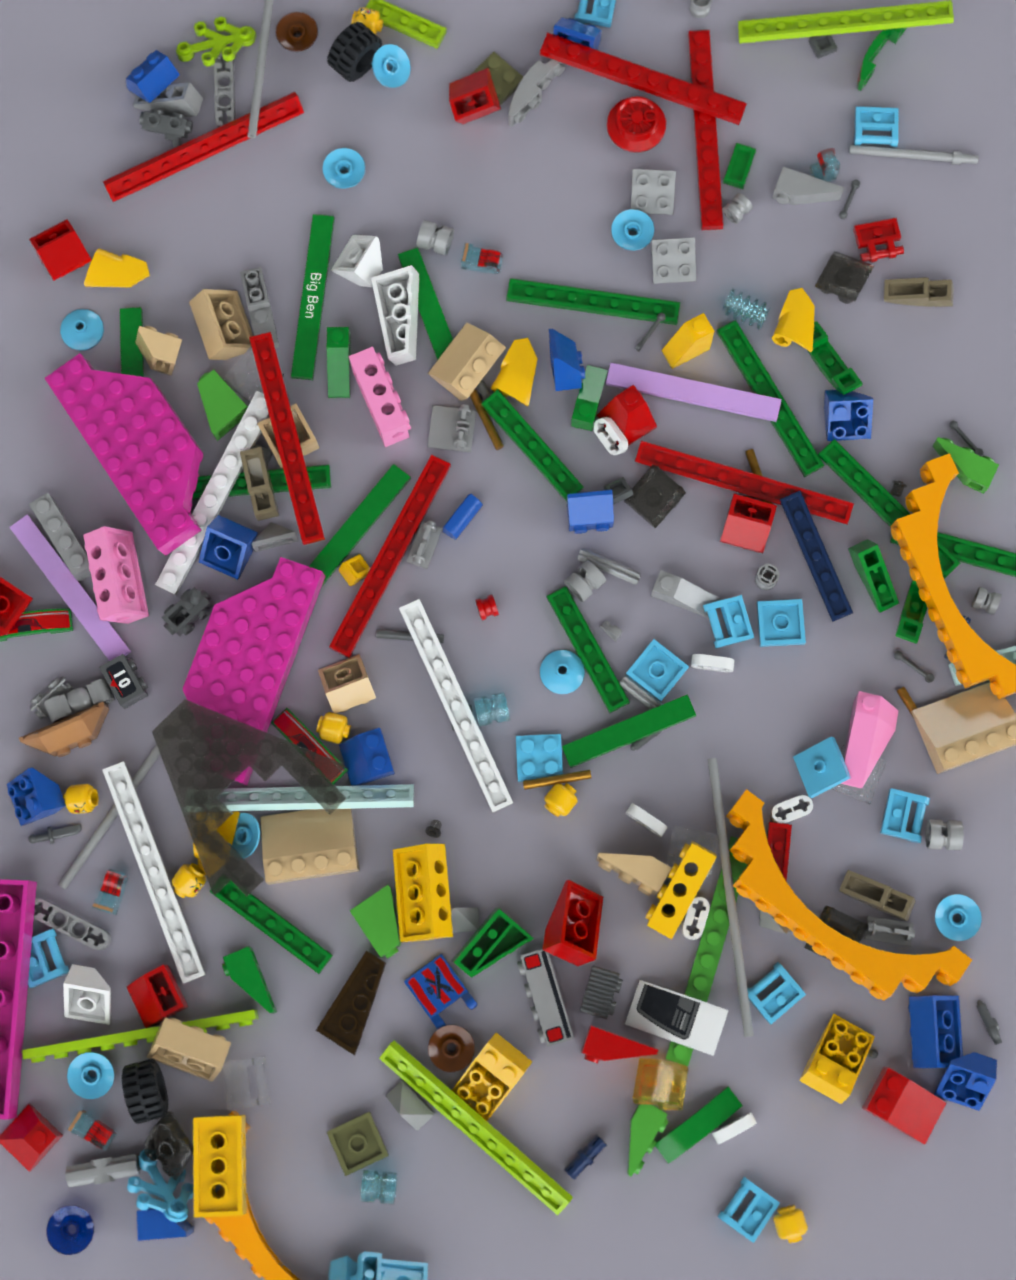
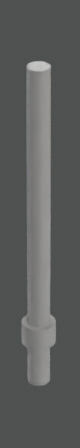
[849,145,979,165]

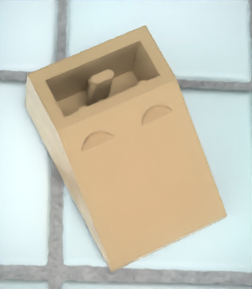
[596,853,672,896]

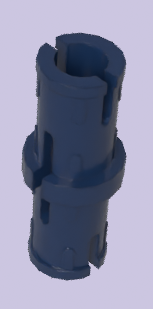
[564,1134,607,1180]

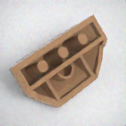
[19,702,109,757]

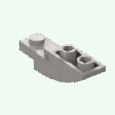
[508,59,566,127]
[240,267,279,348]

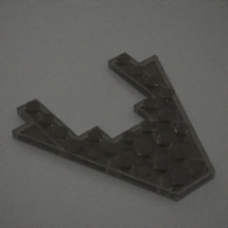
[152,699,347,896]

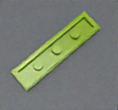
[365,0,447,49]

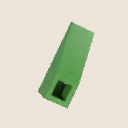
[932,437,999,494]
[627,1099,669,1177]

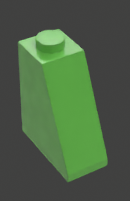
[197,369,248,441]
[350,885,401,959]

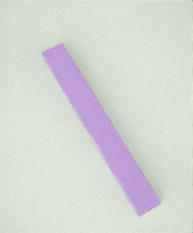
[606,363,782,422]
[9,514,131,661]

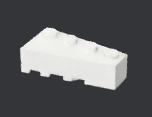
[371,265,419,366]

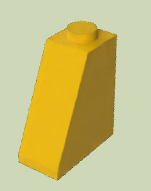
[662,313,715,369]

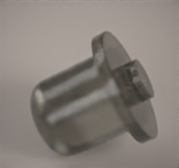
[891,480,907,497]
[425,820,442,838]

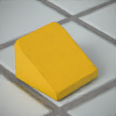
[339,554,371,586]

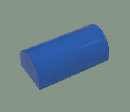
[442,494,483,540]

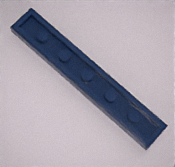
[779,491,853,622]

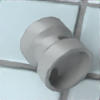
[690,0,712,18]
[722,193,753,224]
[755,564,780,590]
[972,587,1001,615]

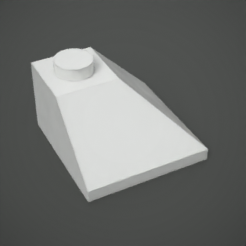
[331,235,383,287]
[64,964,111,1025]

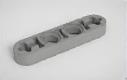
[214,52,235,127]
[34,898,111,950]

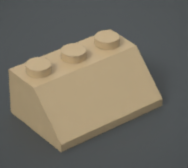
[189,289,253,360]
[427,323,506,401]
[147,1018,231,1082]

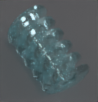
[722,288,771,330]

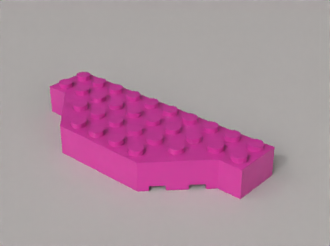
[44,353,204,556]
[182,557,325,786]
[0,879,37,1120]

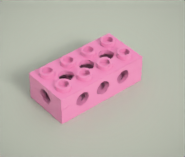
[348,346,411,447]
[83,526,149,624]

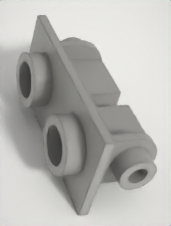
[406,521,443,569]
[30,676,74,719]
[865,916,915,947]

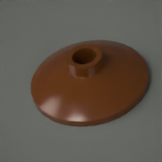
[276,12,318,52]
[428,1025,475,1072]

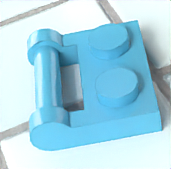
[574,0,616,28]
[854,107,899,147]
[703,595,754,649]
[880,788,930,843]
[28,929,69,988]
[747,962,806,1025]
[717,1177,780,1243]

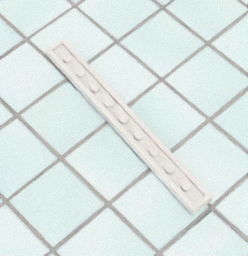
[155,391,270,596]
[399,599,513,813]
[103,761,206,984]

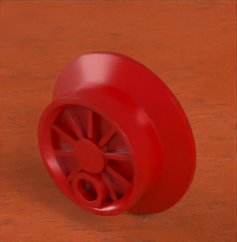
[607,96,666,152]

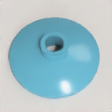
[372,44,411,88]
[323,148,365,189]
[611,209,654,251]
[60,309,104,351]
[540,650,585,694]
[230,813,260,859]
[935,894,982,941]
[67,1052,115,1099]

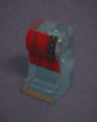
[810,148,840,182]
[461,243,503,274]
[92,868,128,915]
[67,1109,117,1151]

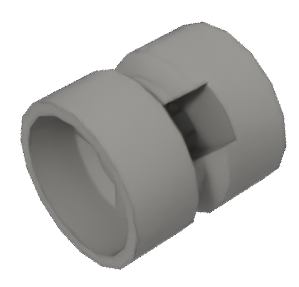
[417,220,454,256]
[564,560,606,602]
[925,819,964,851]

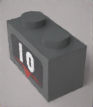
[99,654,148,709]

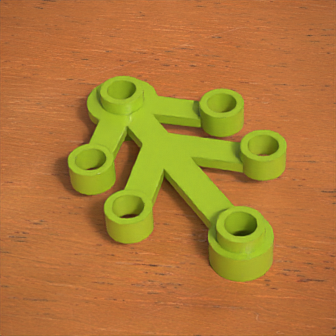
[176,17,256,67]

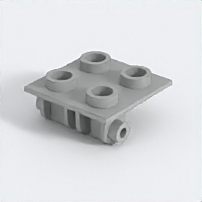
[631,169,676,215]
[651,237,696,284]
[427,405,476,452]

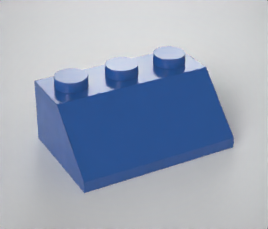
[908,996,963,1068]

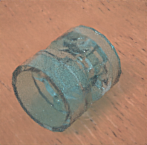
[473,692,510,727]
[360,1170,397,1205]

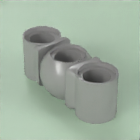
[44,678,114,723]

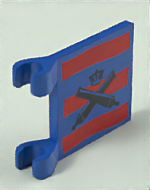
[404,954,477,1029]

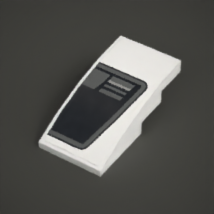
[625,980,729,1056]

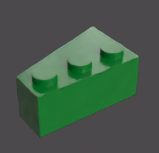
[451,907,534,978]

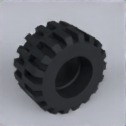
[327,22,382,82]
[122,1058,168,1124]

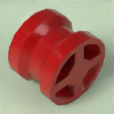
[475,594,499,621]

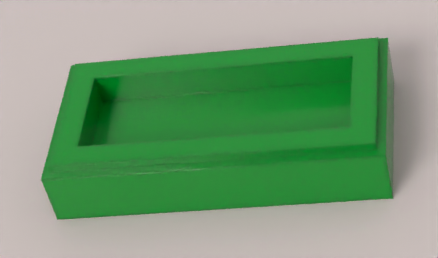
[723,143,756,190]

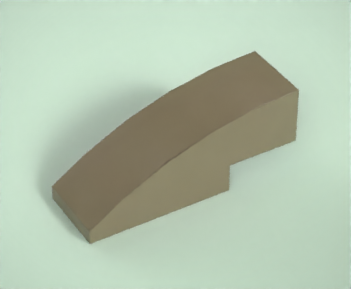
[884,277,954,307]
[240,447,279,521]
[839,870,916,922]

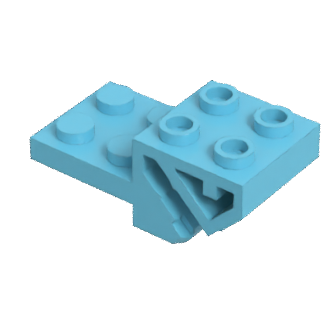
[328,1251,428,1280]

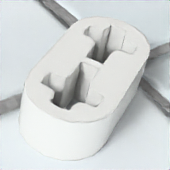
[593,417,628,455]
[691,654,735,672]
[770,795,813,824]
[625,803,668,837]
[682,897,710,940]
[712,1112,757,1144]

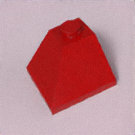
[596,385,657,446]
[0,1103,63,1172]

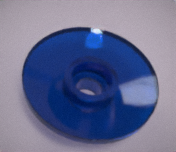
[46,1205,94,1255]

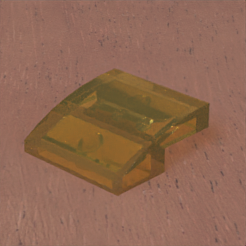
[633,1058,689,1110]

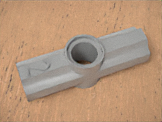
[65,1154,141,1187]

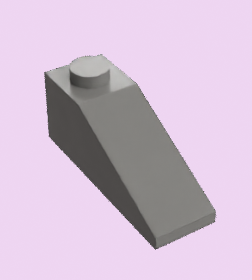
[133,82,203,117]
[772,167,844,205]
[651,570,721,618]

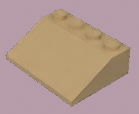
[911,682,1016,774]
[260,809,360,885]

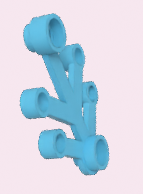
[127,1149,194,1222]

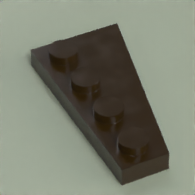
[316,950,387,1056]

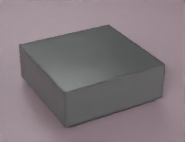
[808,35,837,59]
[604,477,634,504]

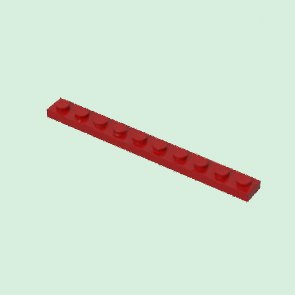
[688,30,723,230]
[540,32,747,125]
[103,92,304,202]
[249,332,325,545]
[635,441,854,525]
[329,454,451,658]

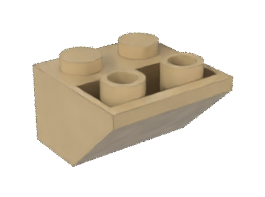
[136,326,182,376]

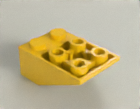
[799,1013,875,1104]
[452,1033,533,1121]

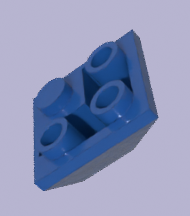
[824,390,874,441]
[6,768,66,826]
[934,1052,997,1111]

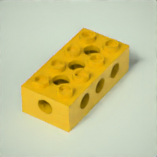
[645,841,717,939]
[393,844,453,942]
[193,1115,247,1218]

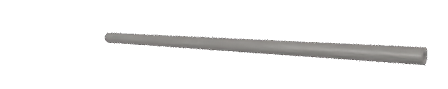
[248,0,273,138]
[58,701,191,890]
[708,758,754,1037]

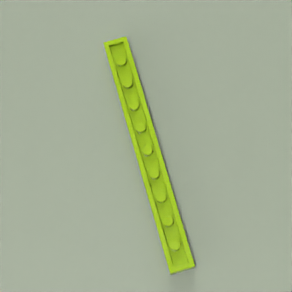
[738,0,954,44]
[22,1010,259,1063]
[379,1040,573,1215]

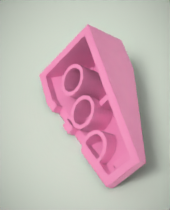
[841,691,899,789]

